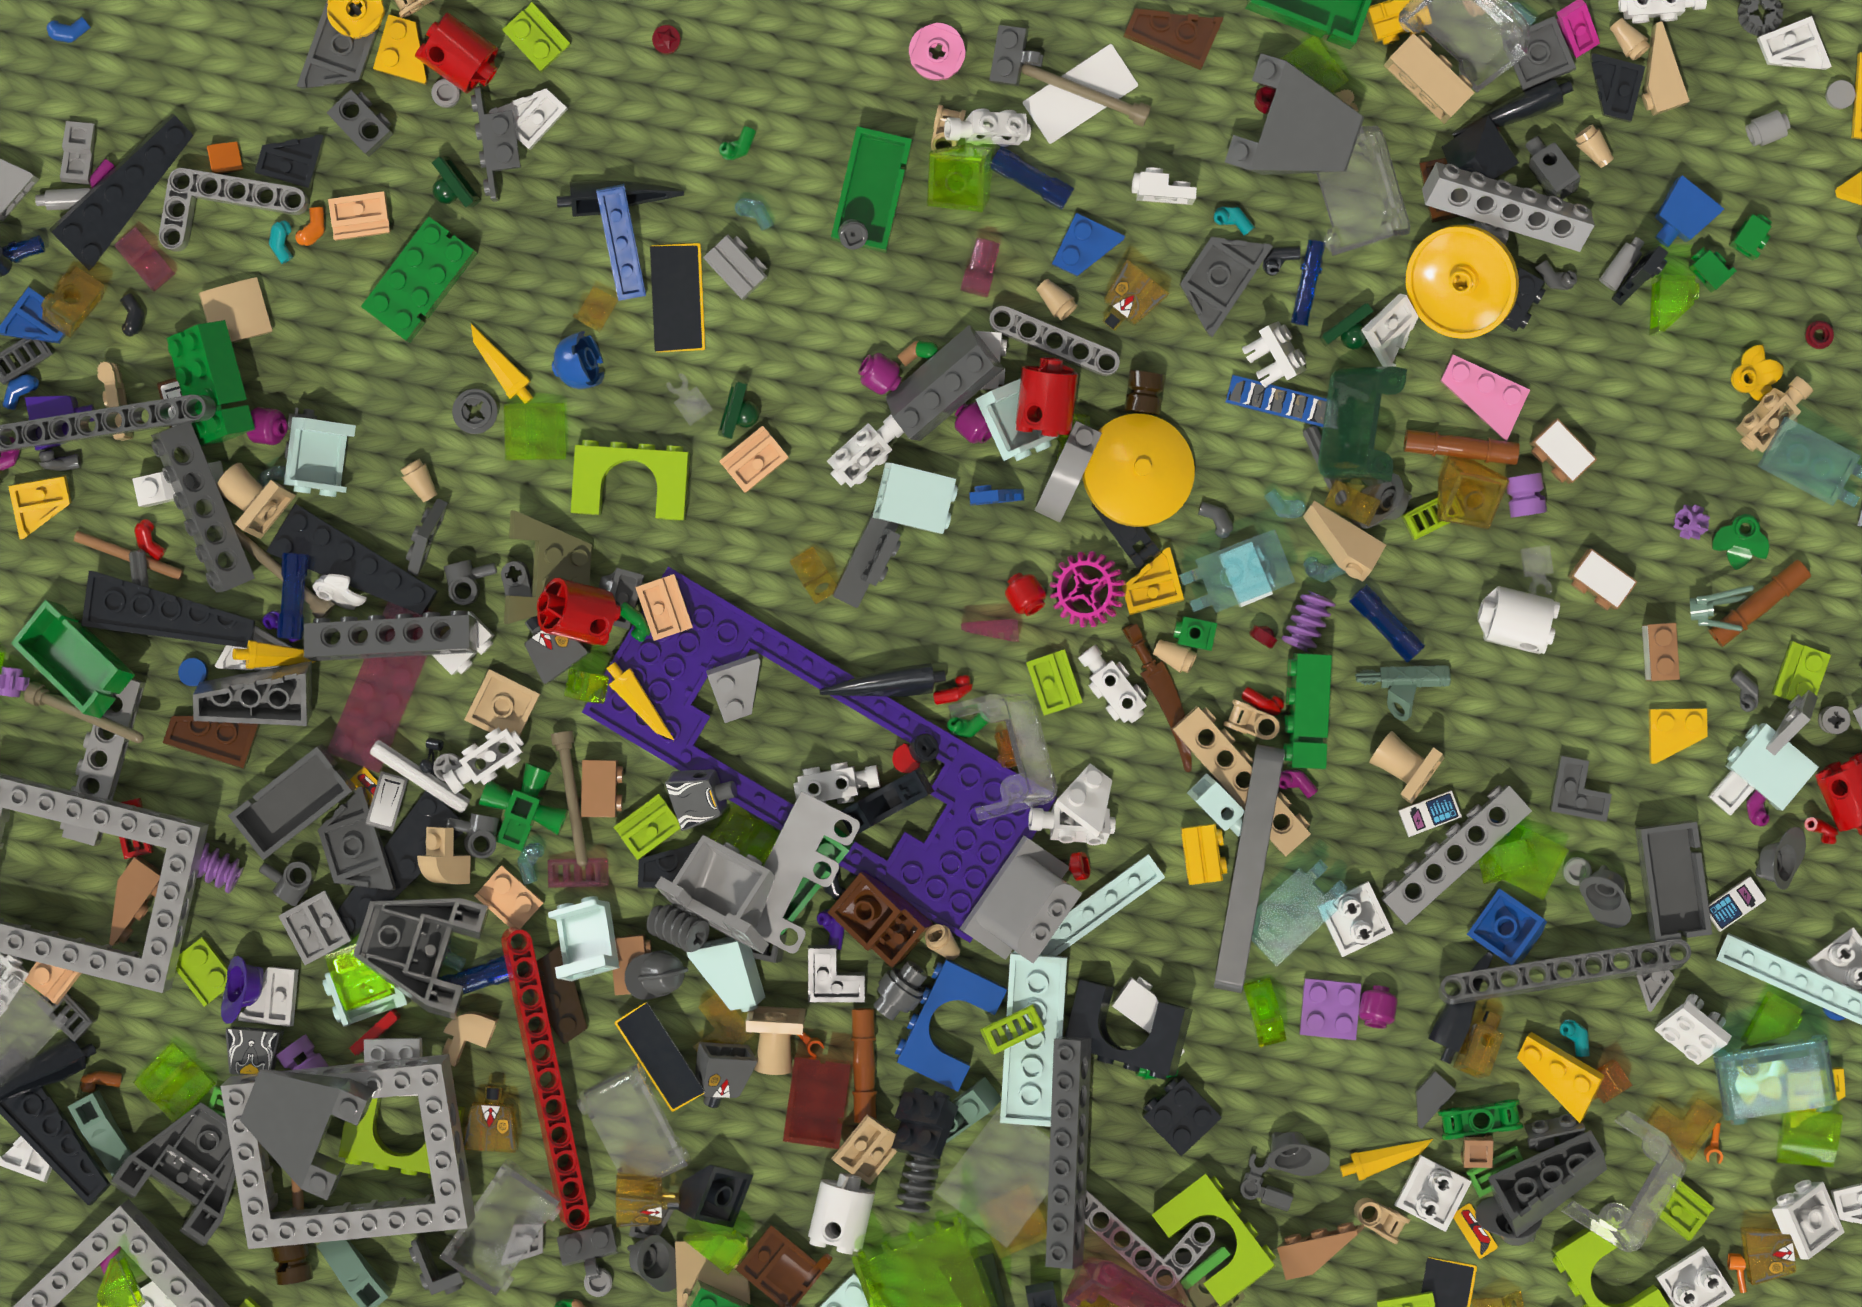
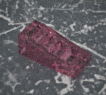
[961,619,1019,642]
[548,858,609,888]

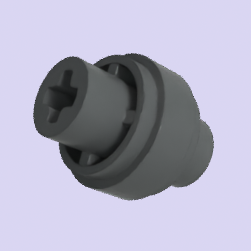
[874,960,928,1020]

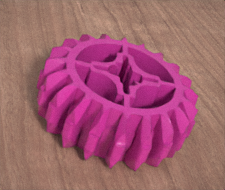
[1050,551,1126,627]

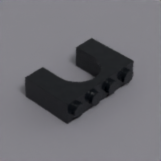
[1065,979,1193,1080]

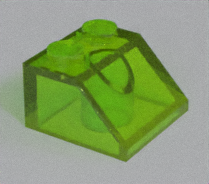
[927,144,992,212]
[1649,274,1700,336]

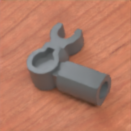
[1239,1154,1294,1212]

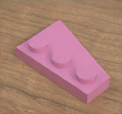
[1440,355,1530,441]

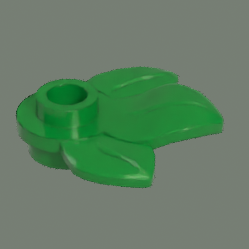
[1712,514,1769,570]

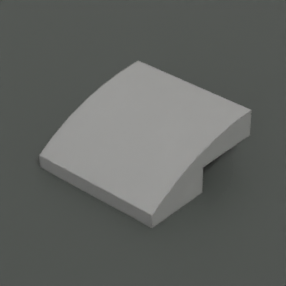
[279,890,352,965]

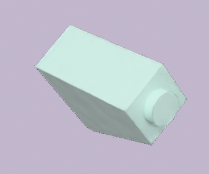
[687,937,765,1012]

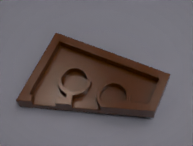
[1123,8,1224,70]
[163,716,260,769]

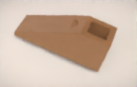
[109,856,161,946]
[1277,1222,1364,1280]

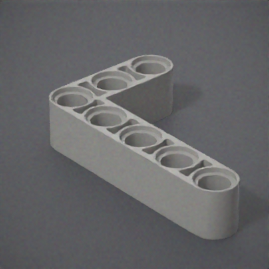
[159,168,309,252]
[1085,1190,1215,1291]

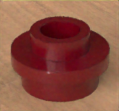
[1805,321,1834,349]

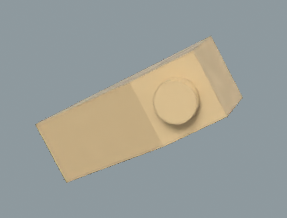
[1642,21,1690,116]
[1303,501,1386,582]

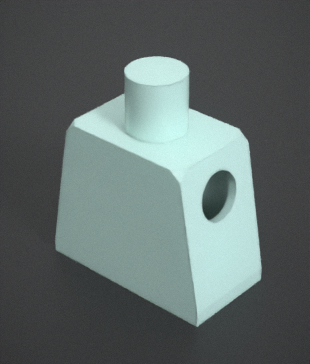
[1187,773,1245,837]

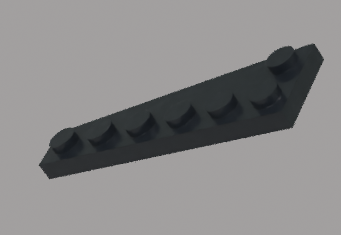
[49,113,194,271]
[266,504,439,615]
[81,571,256,648]
[337,791,463,945]
[0,1047,111,1205]

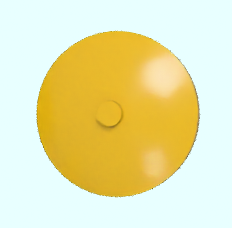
[1406,225,1519,339]
[1082,414,1195,527]

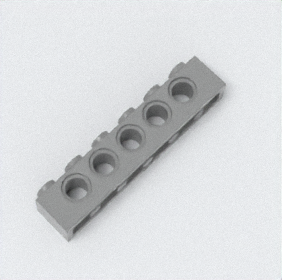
[1422,162,1595,252]
[60,679,146,846]
[1381,785,1532,925]

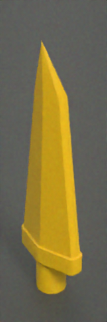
[471,324,534,405]
[232,640,315,669]
[606,662,674,740]
[1339,1139,1433,1181]

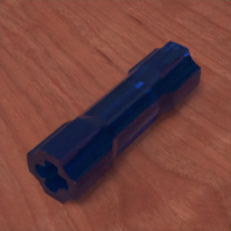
[989,146,1074,211]
[277,553,309,639]
[1349,585,1425,662]
[438,956,509,994]

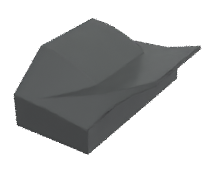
[598,568,645,630]

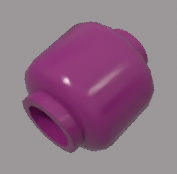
[858,353,902,395]
[954,402,992,444]
[246,407,288,445]
[1359,985,1398,1029]

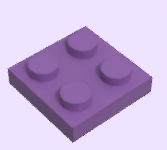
[1299,978,1361,1040]

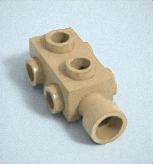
[1736,376,1813,453]

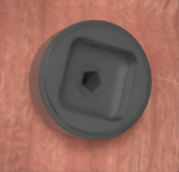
[838,219,868,250]

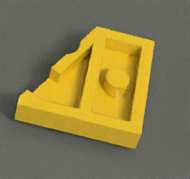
[373,14,428,85]
[1649,708,1708,764]

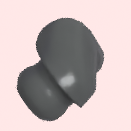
[1730,669,1759,712]

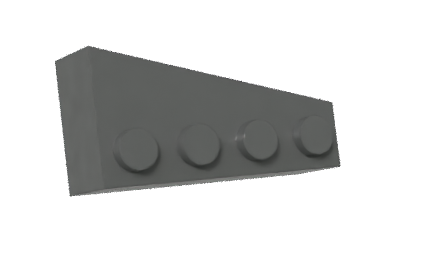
[193,661,312,726]
[1488,1130,1607,1238]

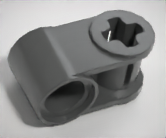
[501,561,532,597]

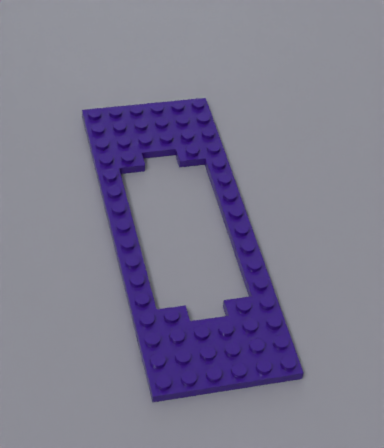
[582,567,1057,943]

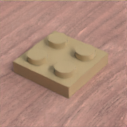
[464,669,541,736]

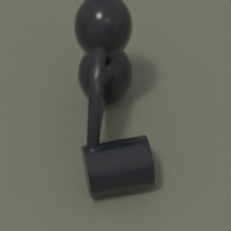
[420,738,444,778]

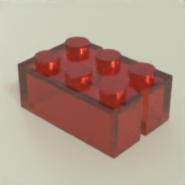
[783,1054,852,1149]

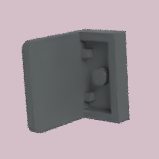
[409,1234,470,1295]

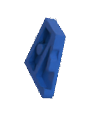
[1052,213,1125,277]
[0,287,76,344]
[969,485,1024,506]

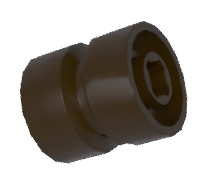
[1124,370,1166,415]
[271,1244,313,1285]

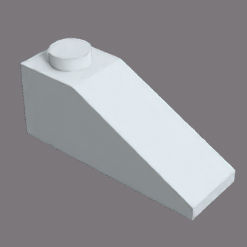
[132,461,224,507]
[1111,976,1184,1056]

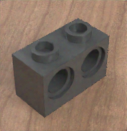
[326,90,393,157]

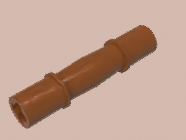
[1403,429,1520,465]
[1708,559,1811,647]
[851,1008,877,1123]

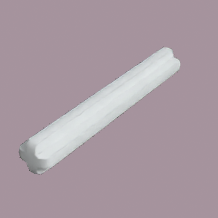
[370,740,470,813]

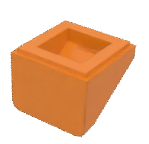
[207,142,243,174]

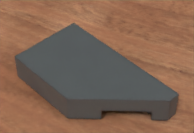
[1415,1071,1456,1129]

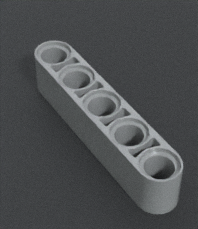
[989,306,1120,376]

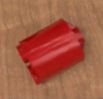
[415,12,499,94]
[1015,357,1079,437]
[537,578,621,646]
[1815,752,1862,835]

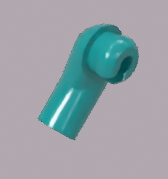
[1213,206,1255,236]
[269,220,293,264]
[1559,1019,1590,1057]

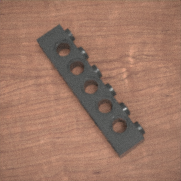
[151,423,255,593]
[304,611,477,661]

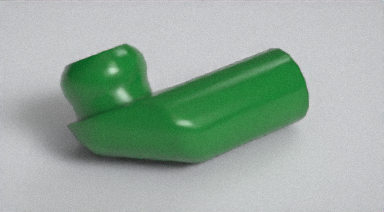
[719,126,757,160]
[620,602,650,642]
[947,711,990,738]

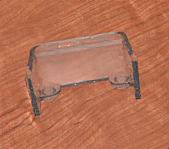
[948,693,1058,821]
[1561,1110,1687,1252]

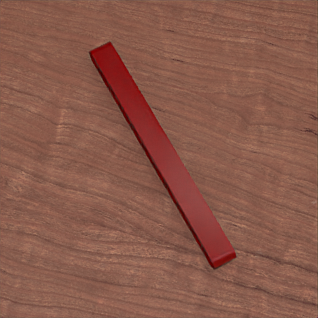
[501,927,590,1230]

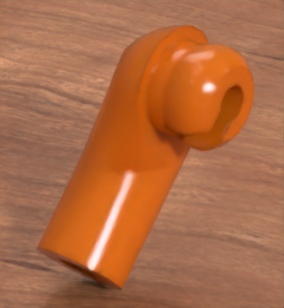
[295,207,325,246]

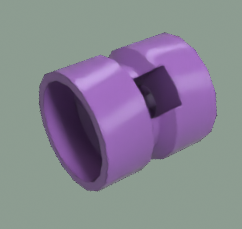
[1505,473,1547,518]
[276,1034,329,1070]

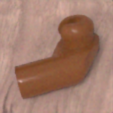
[80,1070,122,1093]

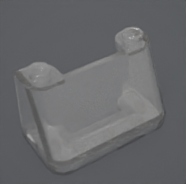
[1398,0,1530,92]
[1312,126,1410,256]
[576,1061,692,1193]
[439,1158,562,1296]

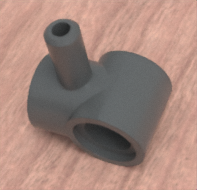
[444,560,497,605]
[446,813,499,858]
[259,860,316,906]

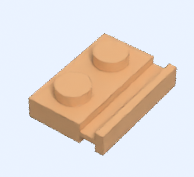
[328,191,391,241]
[719,426,789,493]
[635,574,693,641]
[474,865,544,929]
[25,934,82,1005]

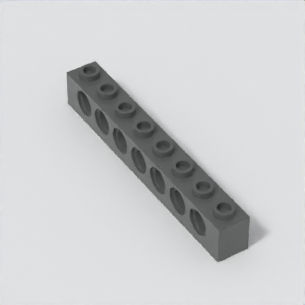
[1045,1036,1092,1269]

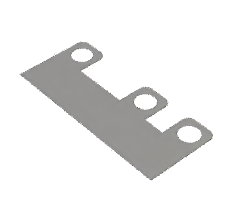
[756,791,860,953]

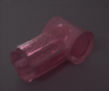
[960,238,1000,298]

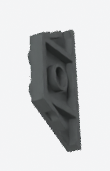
[297,0,379,89]
[1180,237,1273,338]
[318,786,397,891]

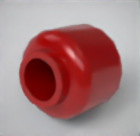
[1005,573,1047,616]

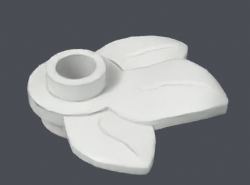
[313,574,367,610]

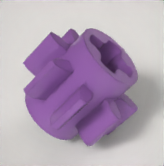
[1674,504,1710,540]
[0,667,30,697]

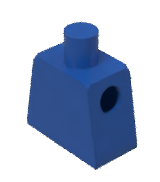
[1655,175,1724,247]

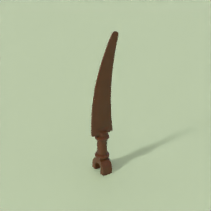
[1121,624,1192,772]

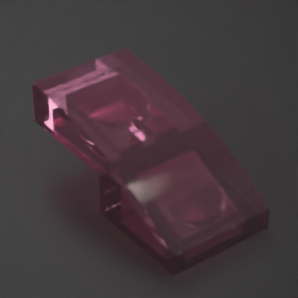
[114,227,176,292]

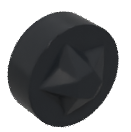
[909,733,939,763]

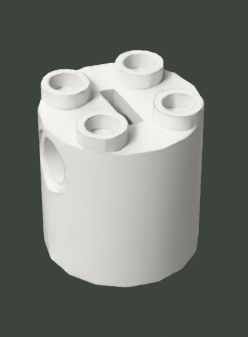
[1477,586,1560,654]
[808,1173,875,1255]

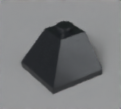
[1441,116,1520,180]
[675,1164,753,1228]

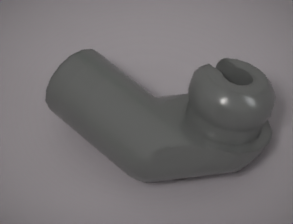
[1535,260,1577,290]
[39,450,81,471]
[1198,501,1233,538]

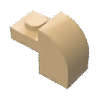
[417,827,470,884]
[442,1011,499,1067]

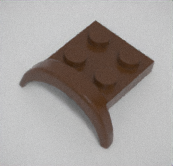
[735,1225,833,1307]

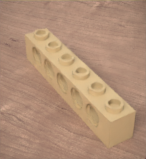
[1171,706,1311,857]

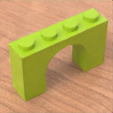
[571,440,690,521]
[338,1098,465,1179]
[1152,1174,1276,1307]
[1551,1213,1669,1307]

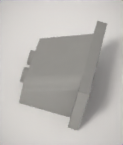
[655,835,775,954]
[959,836,1082,964]

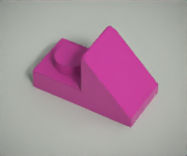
[1556,0,1600,58]

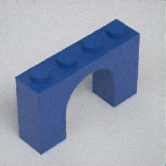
[895,958,1007,1092]

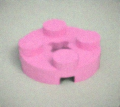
[909,23,965,81]

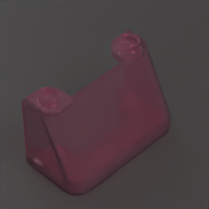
[1063,1257,1187,1307]

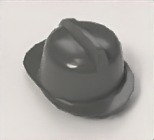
[1349,473,1412,529]
[1755,827,1806,890]
[1579,865,1632,928]
[625,950,688,1000]
[1266,1132,1330,1176]
[1475,1197,1543,1246]
[627,1235,676,1292]

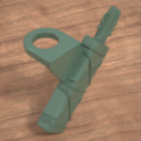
[1355,665,1451,721]

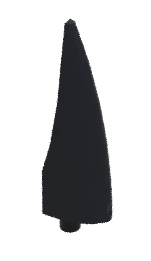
[1452,79,1574,138]
[557,180,684,217]
[819,663,946,697]
[1428,951,1494,1064]
[0,1036,97,1103]

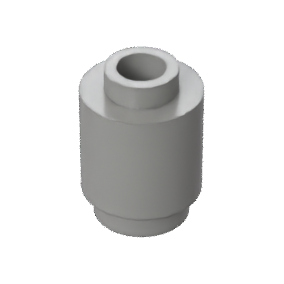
[1745,110,1791,146]

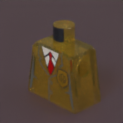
[1102,259,1169,331]
[1453,1011,1504,1079]
[463,1086,518,1153]
[616,1173,679,1227]
[1740,1227,1800,1285]

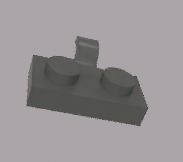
[989,25,1044,86]
[557,1224,619,1280]

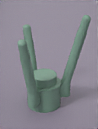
[1690,585,1754,631]

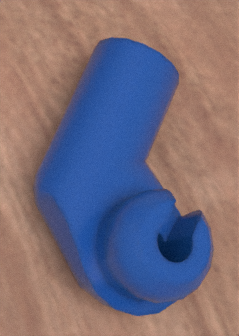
[47,17,91,43]
[2,374,39,410]

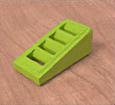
[1401,490,1464,541]
[980,1004,1045,1055]

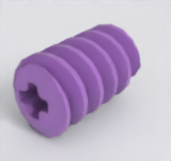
[1281,590,1336,654]
[197,843,244,893]

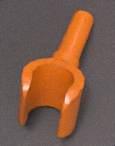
[797,1032,824,1057]
[1704,1123,1723,1164]
[1727,1253,1747,1293]

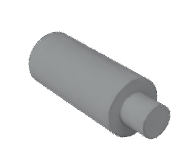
[35,188,92,210]
[1599,237,1645,291]

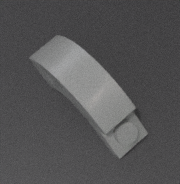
[1034,421,1102,522]

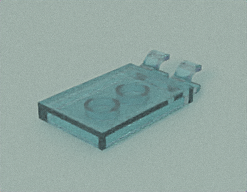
[1758,416,1862,507]
[1179,529,1295,613]
[1252,859,1348,966]

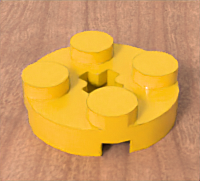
[327,0,385,39]

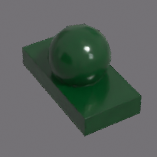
[432,156,481,208]
[1320,303,1373,350]
[718,382,759,439]

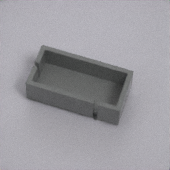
[228,744,357,860]
[1635,820,1712,942]

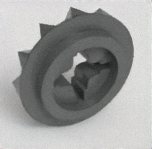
[1738,0,1784,36]
[452,389,498,434]

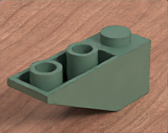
[946,1077,1001,1143]
[68,1090,132,1177]
[317,1240,393,1307]

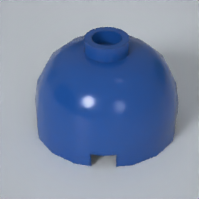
[552,331,604,390]

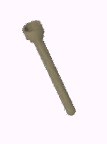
[1021,64,1151,127]
[233,525,335,618]
[24,681,144,743]
[551,731,588,867]

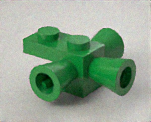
[479,763,568,852]

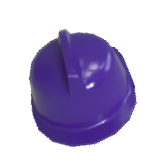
[221,956,263,1024]

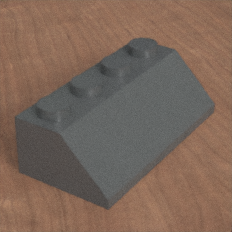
[885,325,1004,441]

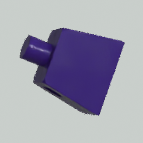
[25,396,95,451]

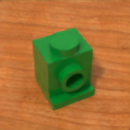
[1729,214,1772,260]
[1688,247,1737,292]
[1173,616,1217,651]

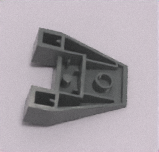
[1225,53,1364,175]
[353,898,488,1020]
[240,1069,375,1200]
[109,1103,236,1246]

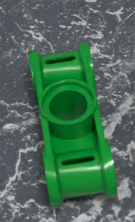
[1438,1099,1523,1140]

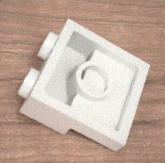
[1132,168,1197,205]
[1772,1180,1844,1259]

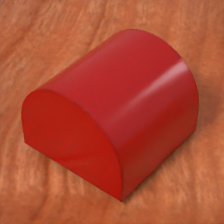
[892,743,921,773]

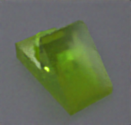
[564,668,609,704]

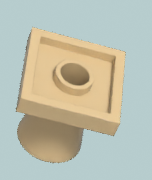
[216,463,296,539]
[1369,731,1445,804]
[746,1006,806,1075]

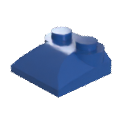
[1467,888,1547,965]

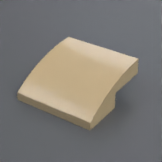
[199,277,272,343]
[831,1115,897,1185]

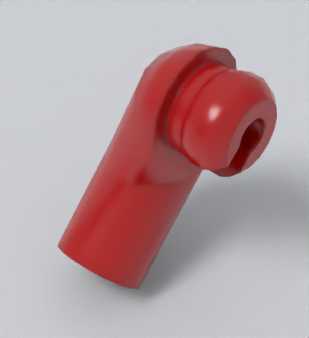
[134,519,166,561]
[933,675,973,705]
[1242,687,1284,716]
[1804,817,1839,844]

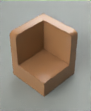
[1460,1133,1493,1168]

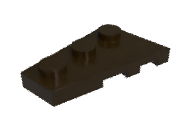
[518,945,588,1044]

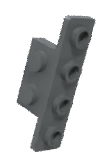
[471,87,521,202]
[833,511,901,608]

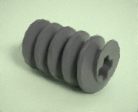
[647,904,710,952]
[895,1154,941,1213]

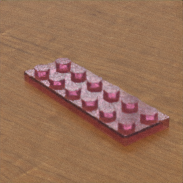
[327,602,441,773]

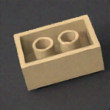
[1384,33,1475,124]

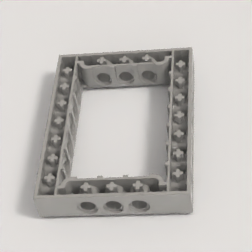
[0,773,209,993]
[220,1054,475,1249]
[13,1199,230,1307]

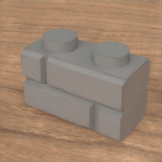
[703,235,767,301]

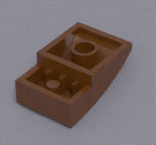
[827,871,934,968]

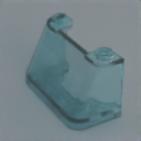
[1713,1034,1838,1125]

